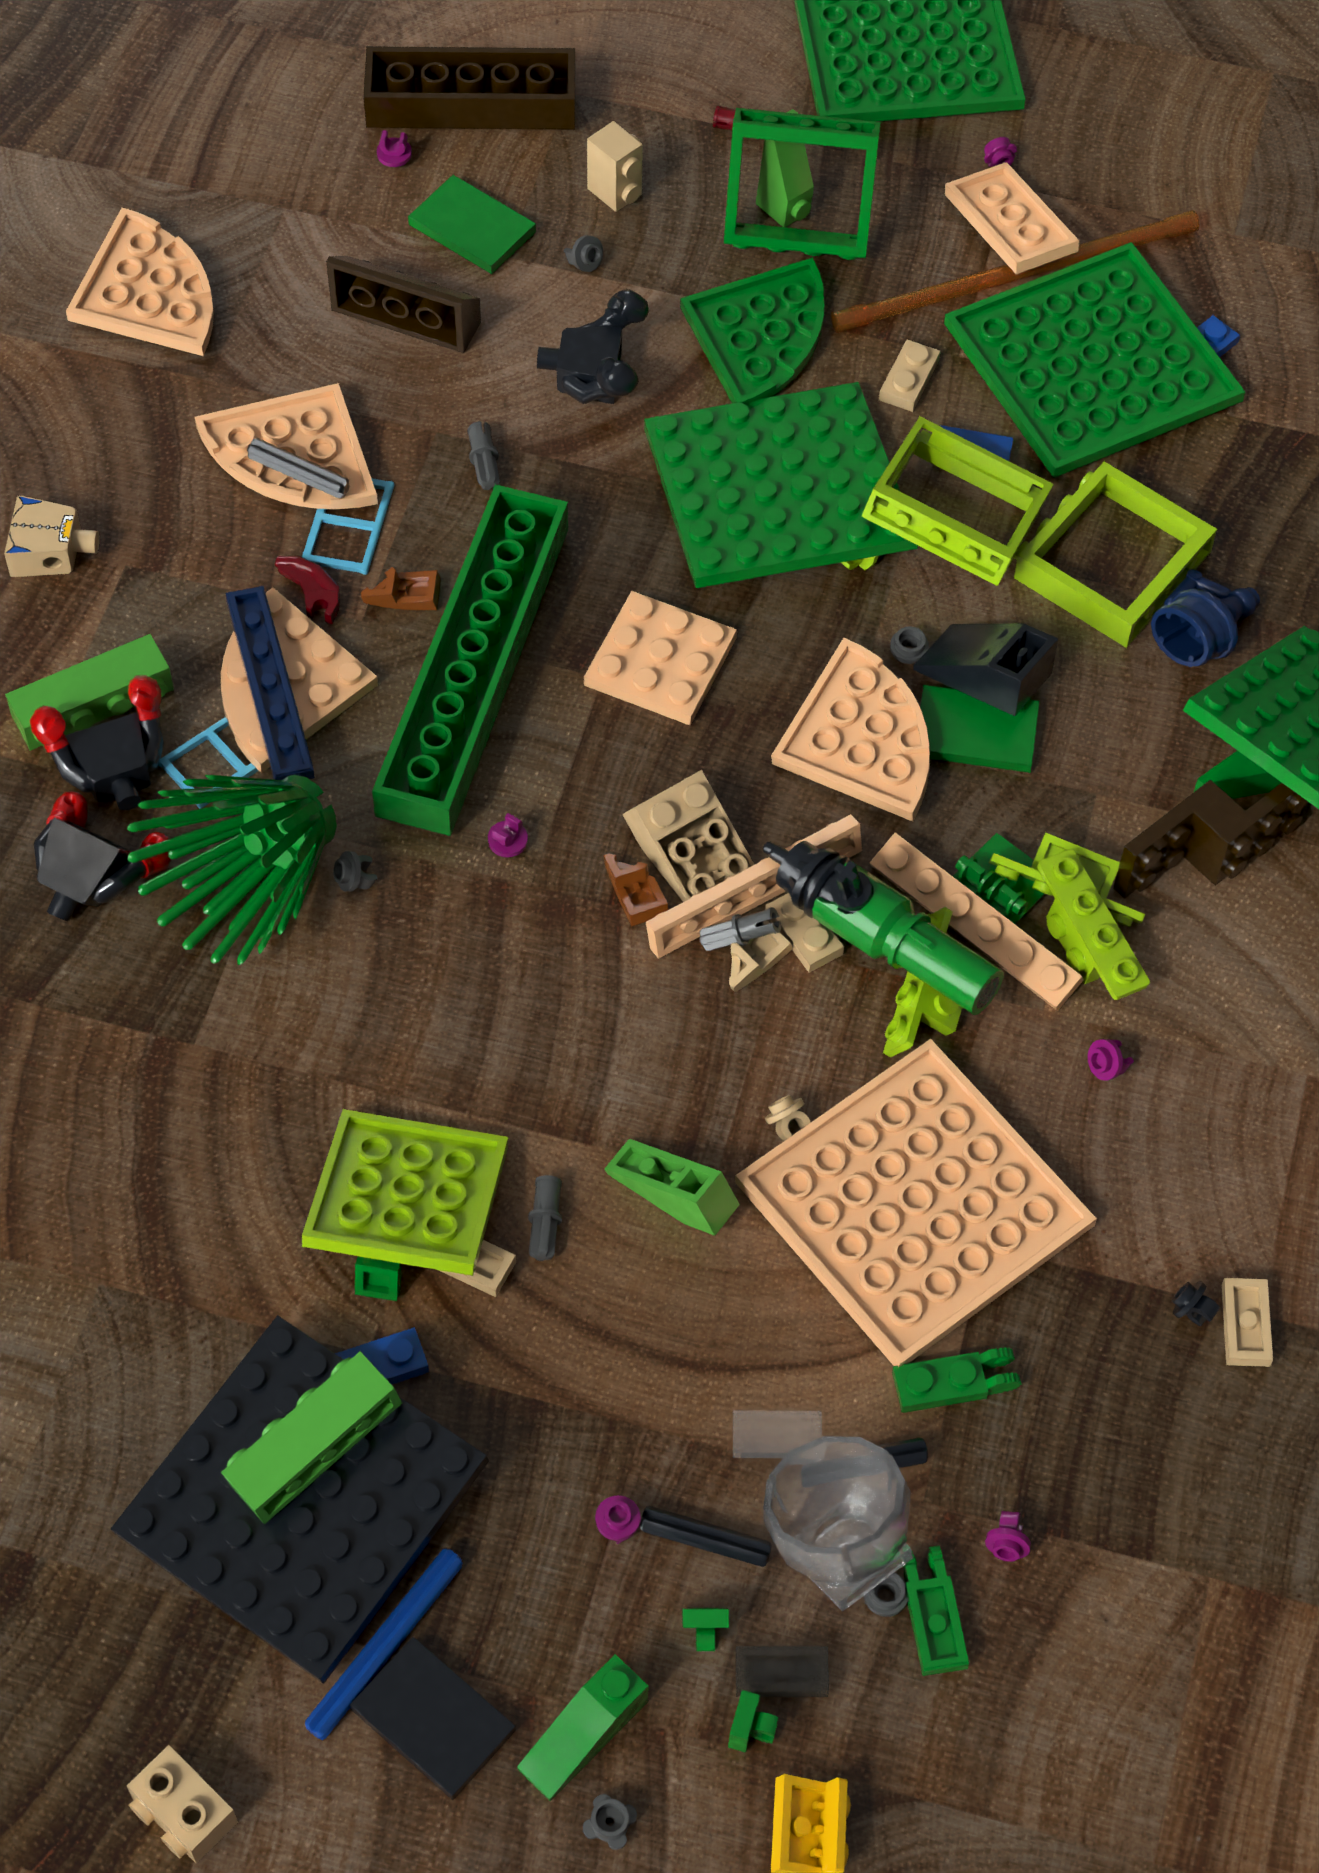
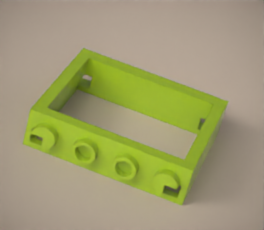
[861,416,1054,586]
[1014,461,1217,648]

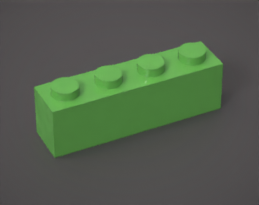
[5,634,174,751]
[221,1351,402,1524]

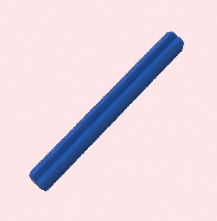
[305,1548,463,1740]

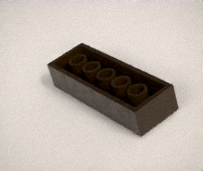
[363,46,576,130]

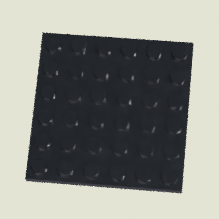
[111,1315,489,1684]

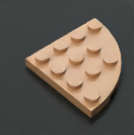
[66,207,214,356]
[195,383,378,509]
[221,587,378,773]
[771,638,930,821]

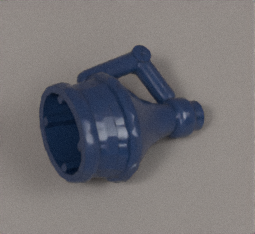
[1151,569,1260,667]

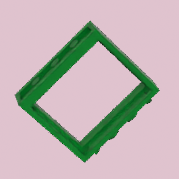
[724,108,881,260]

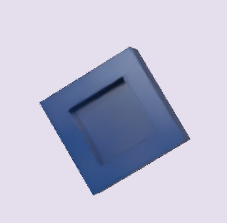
[1197,315,1240,357]

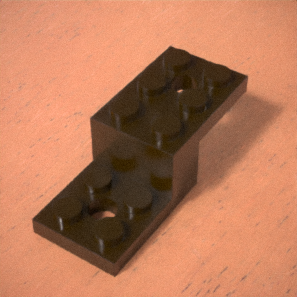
[1113,780,1308,899]

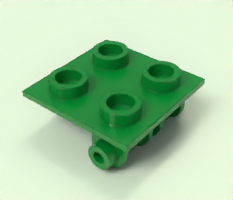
[953,833,1045,924]

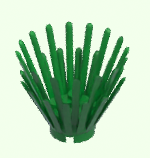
[127,774,337,965]

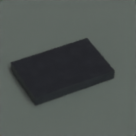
[350,1637,516,1800]

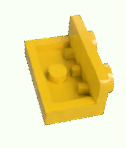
[771,1774,851,1873]

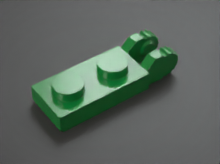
[892,1347,1022,1413]
[901,1546,969,1676]

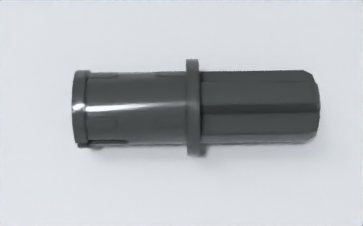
[467,421,500,490]
[699,907,781,951]
[528,1175,562,1261]

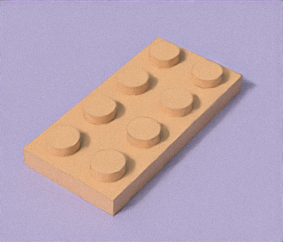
[945,162,1079,274]

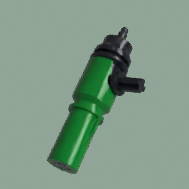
[763,841,1004,1015]

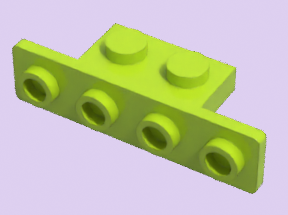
[989,832,1146,927]
[1037,849,1150,1000]
[883,907,962,1057]

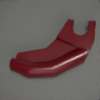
[275,556,340,624]

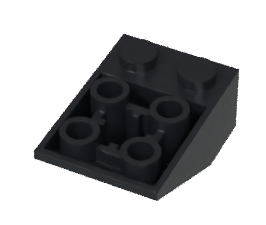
[913,623,1058,716]

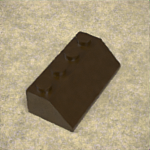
[326,256,481,353]

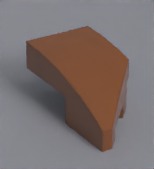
[361,567,441,610]
[604,853,669,927]

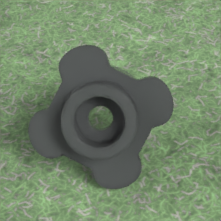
[583,1794,637,1850]

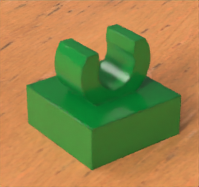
[355,1256,401,1301]
[682,1608,729,1651]
[728,1690,779,1753]

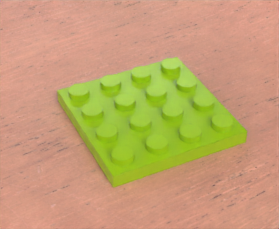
[302,1109,508,1276]

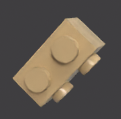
[587,121,643,212]
[127,1745,238,1864]

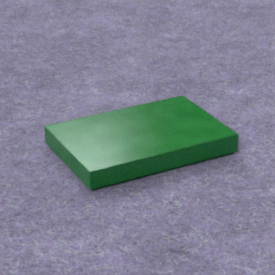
[408,175,536,274]
[920,685,1039,773]

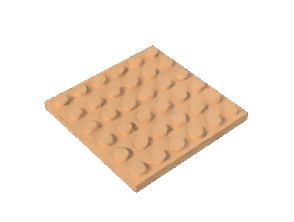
[735,1039,1097,1367]

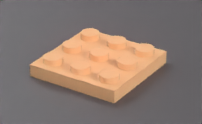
[584,591,737,725]

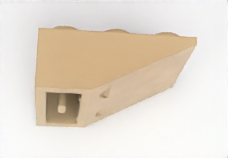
[622,770,755,902]

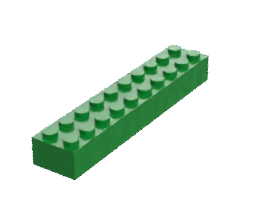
[372,484,568,836]

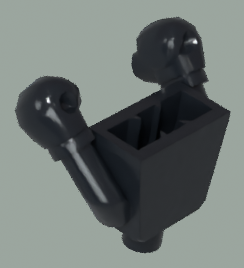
[537,289,649,404]

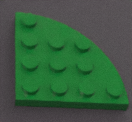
[680,257,825,405]

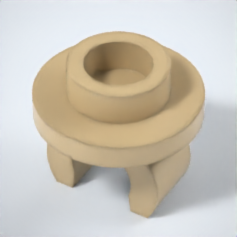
[765,1095,811,1141]

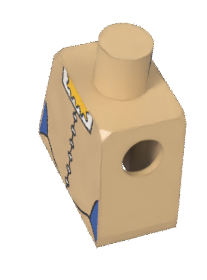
[4,496,99,577]

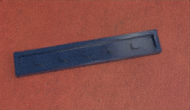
[225,586,315,780]

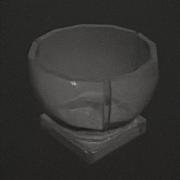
[763,1436,913,1611]

